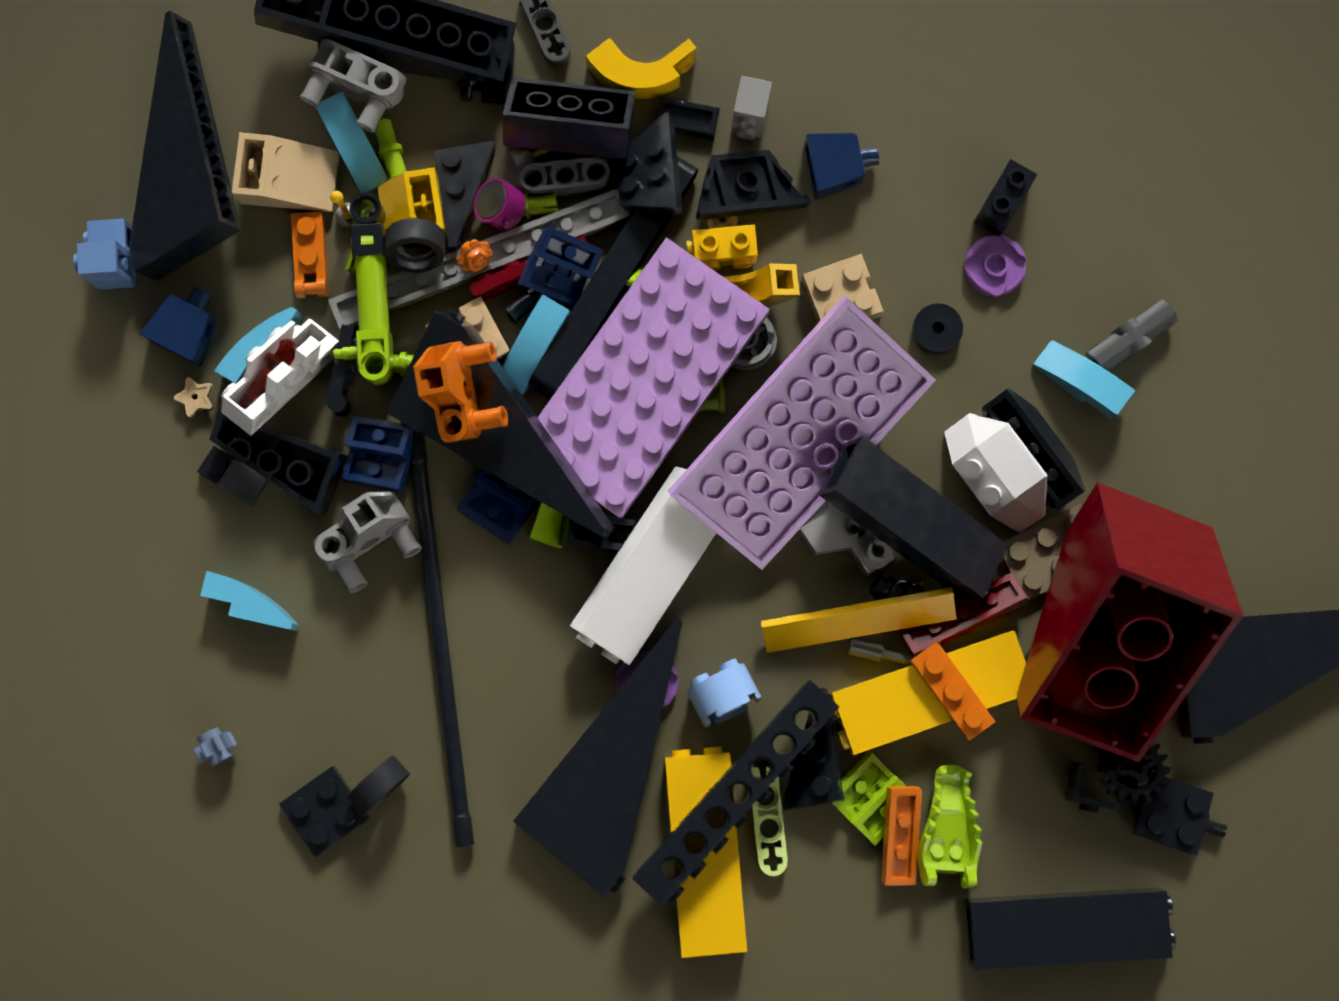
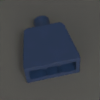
[804,133,880,200]
[140,286,217,367]

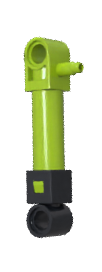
[333,192,394,385]

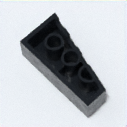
[209,409,348,514]

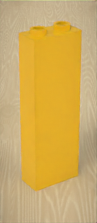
[829,630,1026,755]
[665,746,747,958]

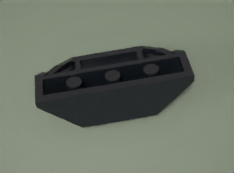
[982,388,1086,510]

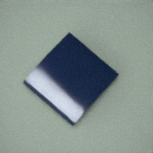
[517,226,603,307]
[341,416,413,493]
[457,469,538,544]

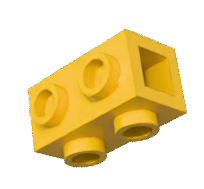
[686,224,758,271]

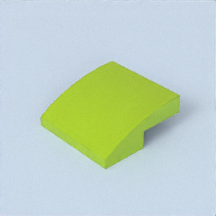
[832,751,906,846]

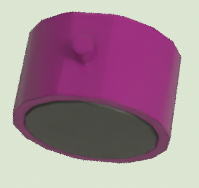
[473,178,526,231]

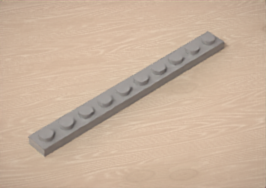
[328,188,630,330]

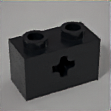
[973,159,1038,236]

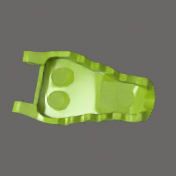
[917,765,982,890]

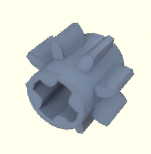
[193,727,237,767]

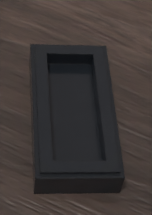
[655,96,720,140]

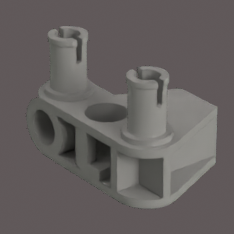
[300,39,407,133]
[313,492,422,593]
[798,501,894,577]

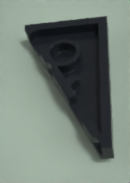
[435,141,495,252]
[781,688,845,811]

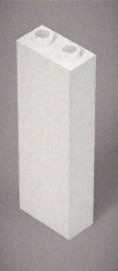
[570,466,716,665]

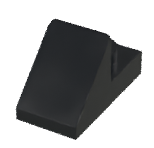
[197,446,269,506]

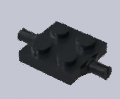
[1117,772,1227,855]

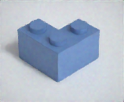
[73,218,136,290]

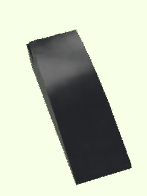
[254,0,517,83]

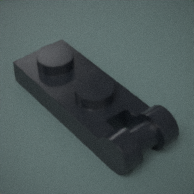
[327,324,358,417]

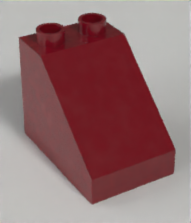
[1017,482,1243,762]

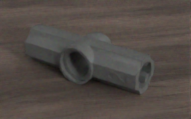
[1085,299,1178,371]

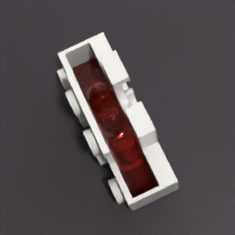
[221,319,338,436]

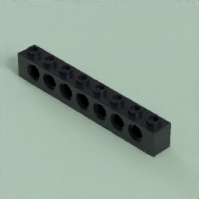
[632,680,840,906]

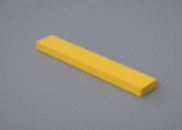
[761,587,957,653]

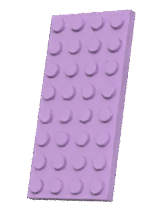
[538,238,770,518]
[668,295,936,570]

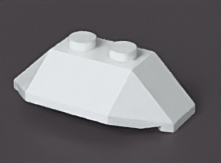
[944,413,1047,533]

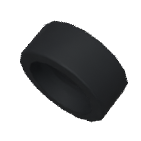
[384,218,445,273]
[347,756,410,816]

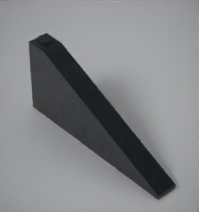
[129,10,241,281]
[387,309,615,537]
[1178,610,1339,744]
[513,618,683,897]

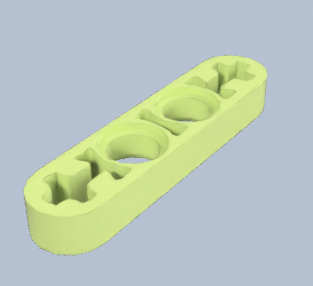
[751,765,788,876]

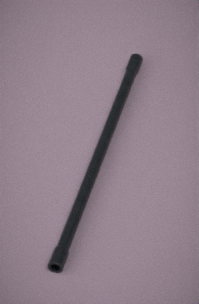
[410,432,475,847]

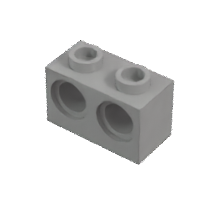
[731,75,772,140]

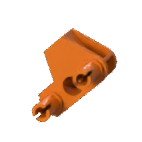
[414,341,508,443]

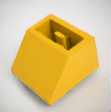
[378,167,447,245]

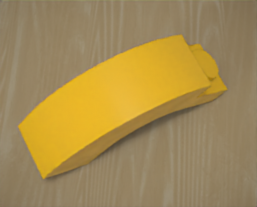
[586,38,697,99]
[724,264,800,307]

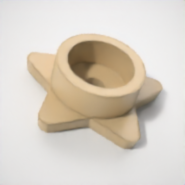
[174,377,213,418]

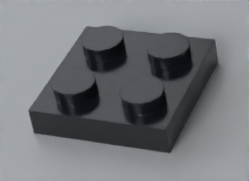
[279,766,371,857]

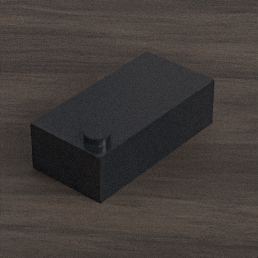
[502,77,635,159]

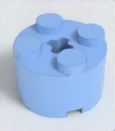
[687,658,762,728]

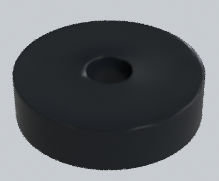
[912,303,963,355]

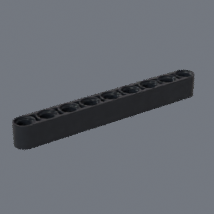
[528,156,699,398]

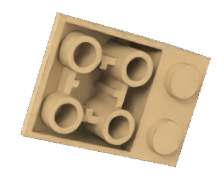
[232,132,340,213]

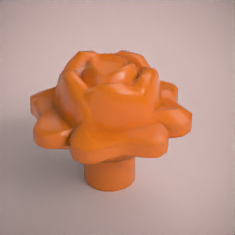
[456,239,493,273]

